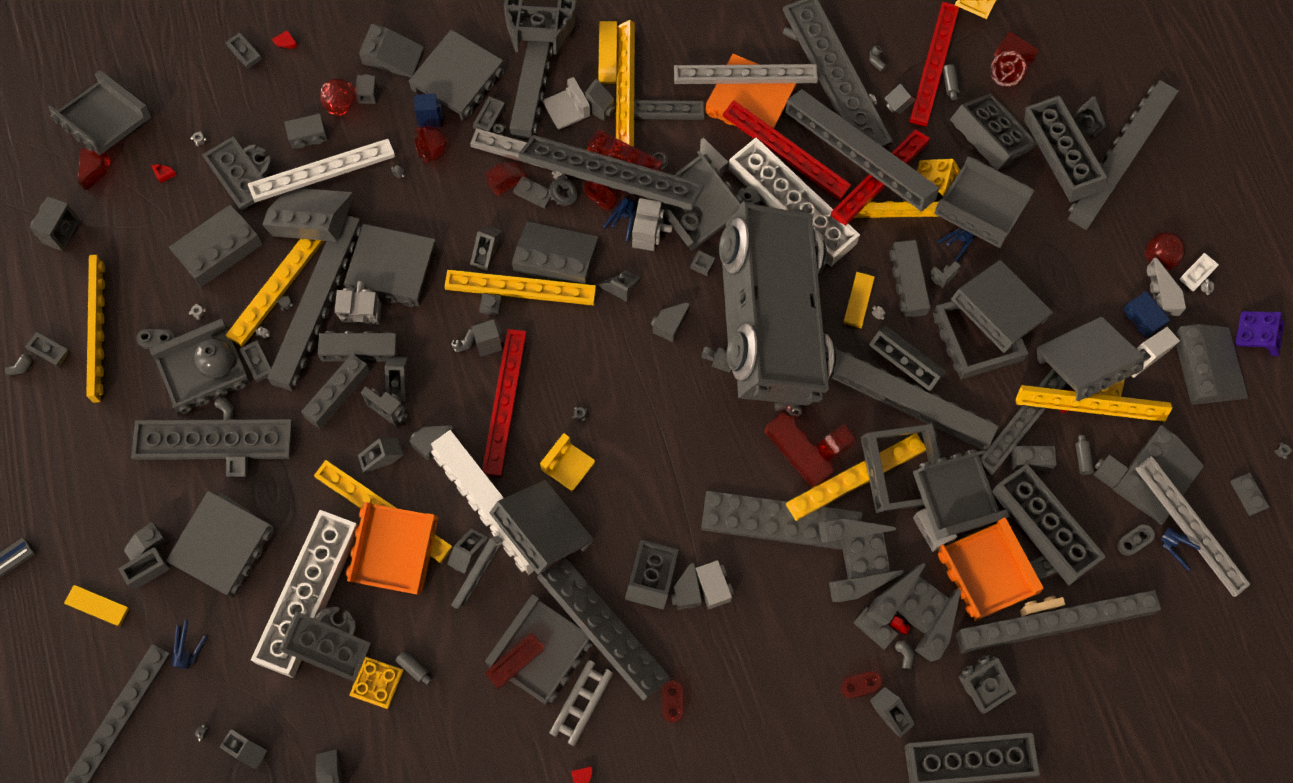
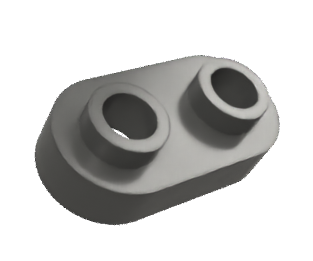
[136,329,176,349]
[1117,525,1155,556]

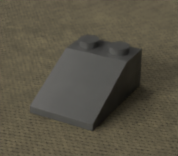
[359,24,424,78]
[625,540,678,610]

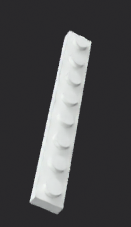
[248,139,395,202]

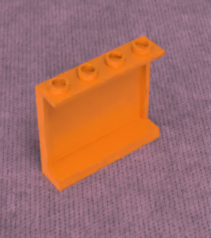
[705,54,797,129]
[346,502,438,596]
[938,518,1044,622]

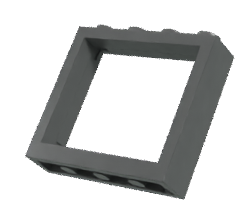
[933,301,1028,379]
[861,424,941,513]

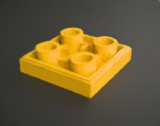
[350,656,404,710]

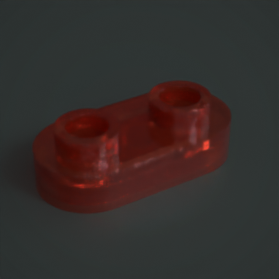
[584,181,616,210]
[841,671,882,699]
[662,681,684,723]

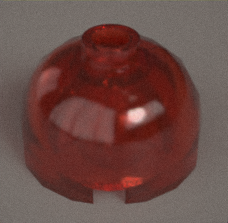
[991,51,1028,87]
[319,78,356,116]
[414,126,447,163]
[1145,232,1185,270]

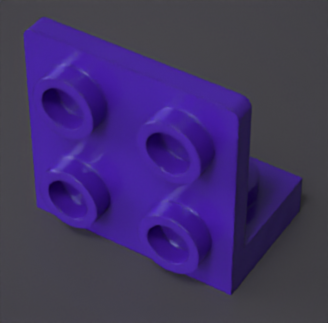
[1236,311,1285,356]

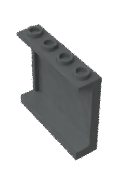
[409,30,505,121]
[48,70,151,155]
[653,151,743,251]
[934,156,1034,248]
[344,224,437,307]
[951,260,1053,353]
[1037,317,1144,402]
[149,319,250,414]
[913,449,1010,540]
[489,480,594,575]
[166,491,274,597]
[485,594,593,706]

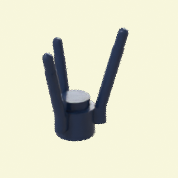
[603,198,636,242]
[937,227,974,263]
[1160,527,1201,571]
[172,620,207,669]

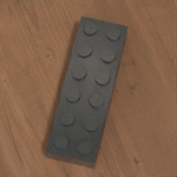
[1024,95,1107,203]
[992,464,1106,585]
[904,733,1040,783]

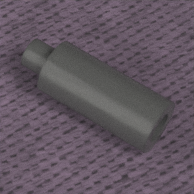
[943,65,960,100]
[1075,435,1094,475]
[395,650,433,685]

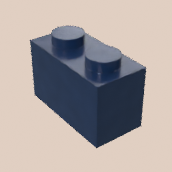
[414,93,444,129]
[1123,291,1170,338]

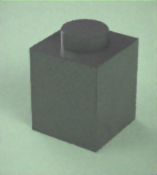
[355,74,378,104]
[884,84,916,114]
[1093,455,1129,489]

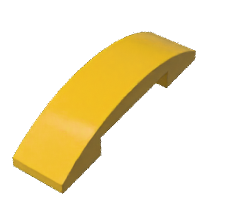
[599,21,617,84]

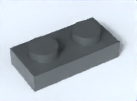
[225,33,262,69]
[473,96,505,132]
[513,176,552,209]
[25,332,70,367]
[240,340,271,382]
[1230,473,1269,516]
[854,607,898,650]

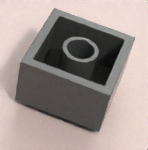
[30,196,80,251]

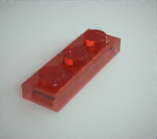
[485,633,545,690]

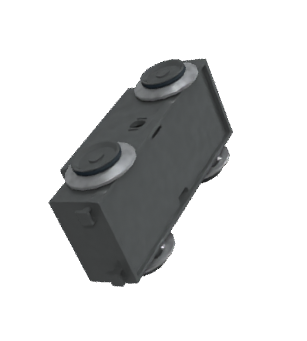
[719,201,837,405]

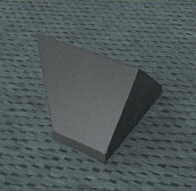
[1072,97,1107,137]
[595,269,641,302]

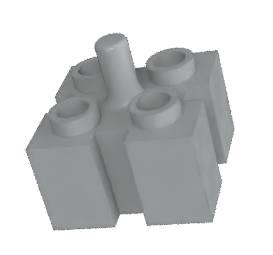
[632,198,673,251]
[335,281,382,325]

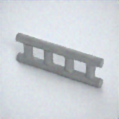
[549,660,613,747]

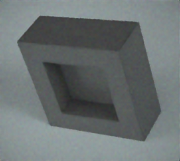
[690,251,715,276]
[479,293,502,316]
[226,457,248,477]

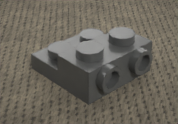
[361,386,408,427]
[958,655,1017,714]

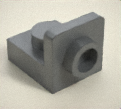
[929,261,961,288]

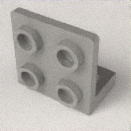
[543,77,590,130]

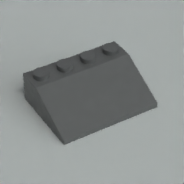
[950,93,1038,171]
[262,188,354,242]
[169,205,263,287]
[512,222,599,284]
[1174,324,1248,405]
[1112,425,1204,525]

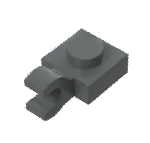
[701,347,731,373]

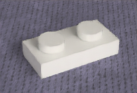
[1179,253,1219,292]

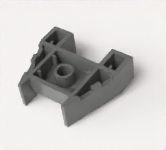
[504,0,576,54]
[818,519,904,602]
[865,563,961,662]

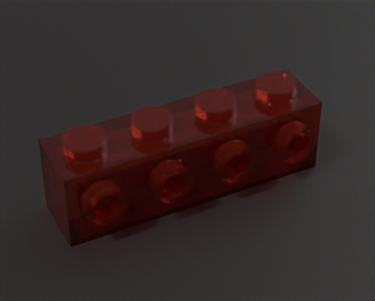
[587,130,663,171]
[764,412,834,489]

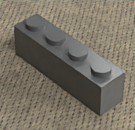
[889,240,930,318]
[869,326,947,391]
[318,331,398,362]
[301,354,370,430]

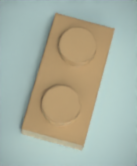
[1020,596,1065,617]

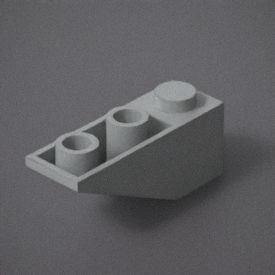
[1147,258,1186,316]

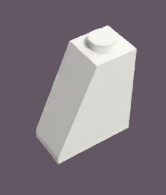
[1132,327,1180,378]

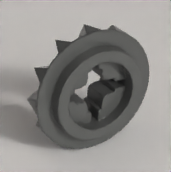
[549,178,577,207]

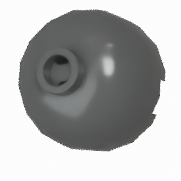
[194,338,235,378]

